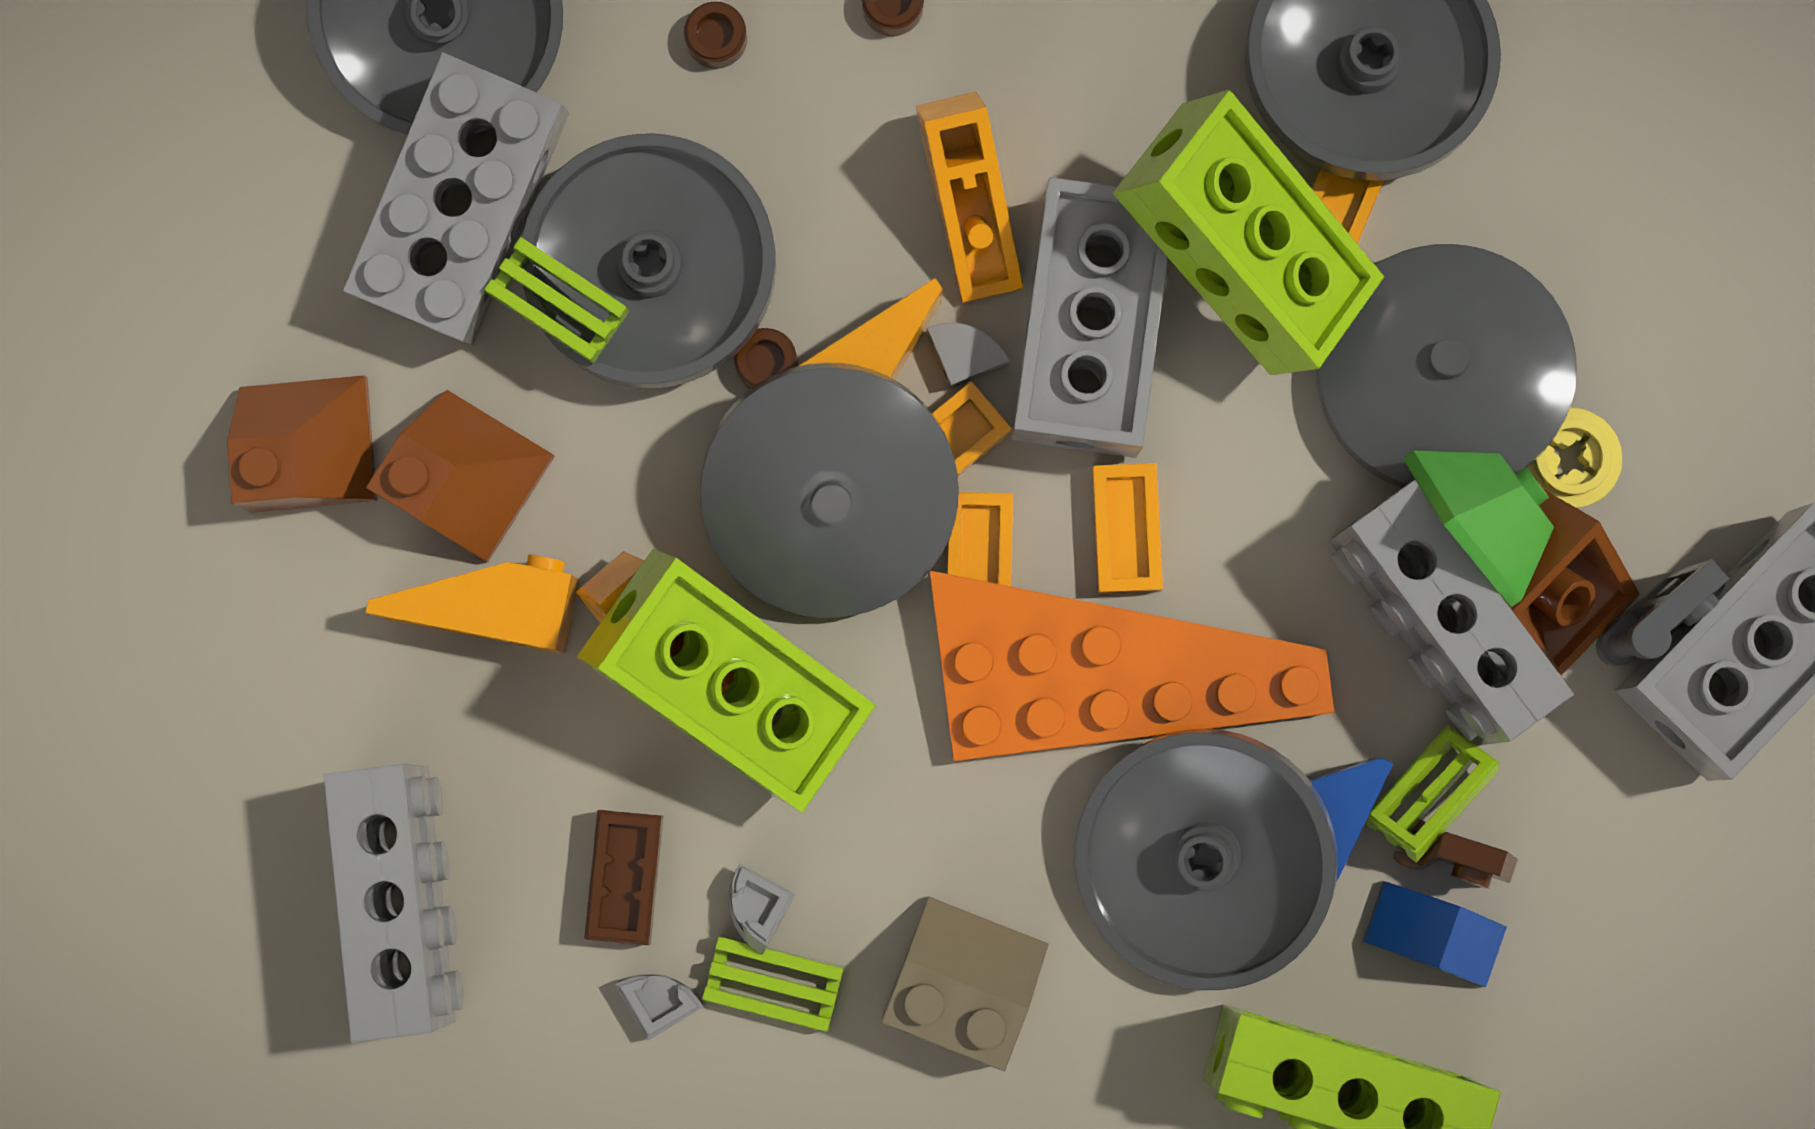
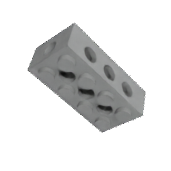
[343,52,569,345]
[1011,177,1168,458]
[1329,480,1575,745]
[1614,503,1815,781]
[323,764,463,1043]

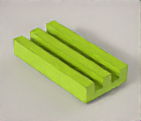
[484,237,630,364]
[1366,725,1499,863]
[702,935,844,1032]

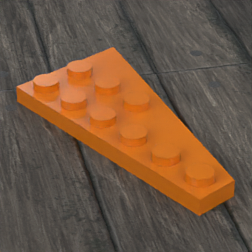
[929,570,1335,761]

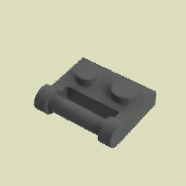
[1596,559,1729,666]

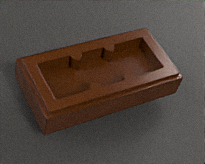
[584,810,664,945]

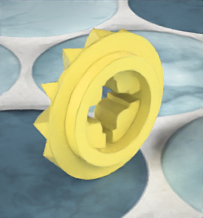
[1527,407,1622,508]

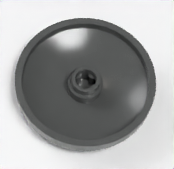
[306,0,563,135]
[1245,0,1501,181]
[522,133,776,388]
[1317,244,1577,488]
[701,363,959,618]
[1075,729,1338,990]

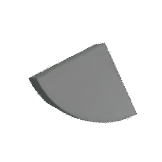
[927,323,1009,388]
[728,864,795,955]
[615,974,705,1040]

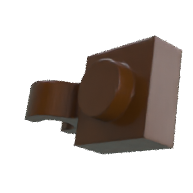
[1393,820,1518,889]

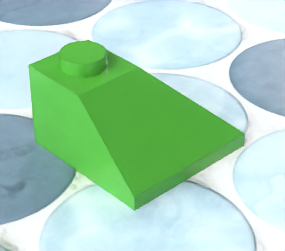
[1403,450,1554,607]

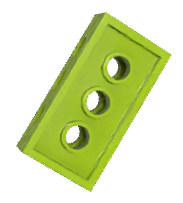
[1112,89,1384,375]
[577,549,876,813]
[1203,1004,1501,1129]

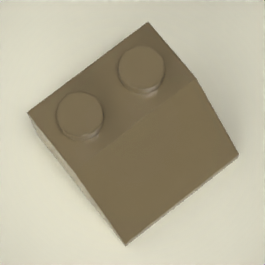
[882,897,1049,1072]

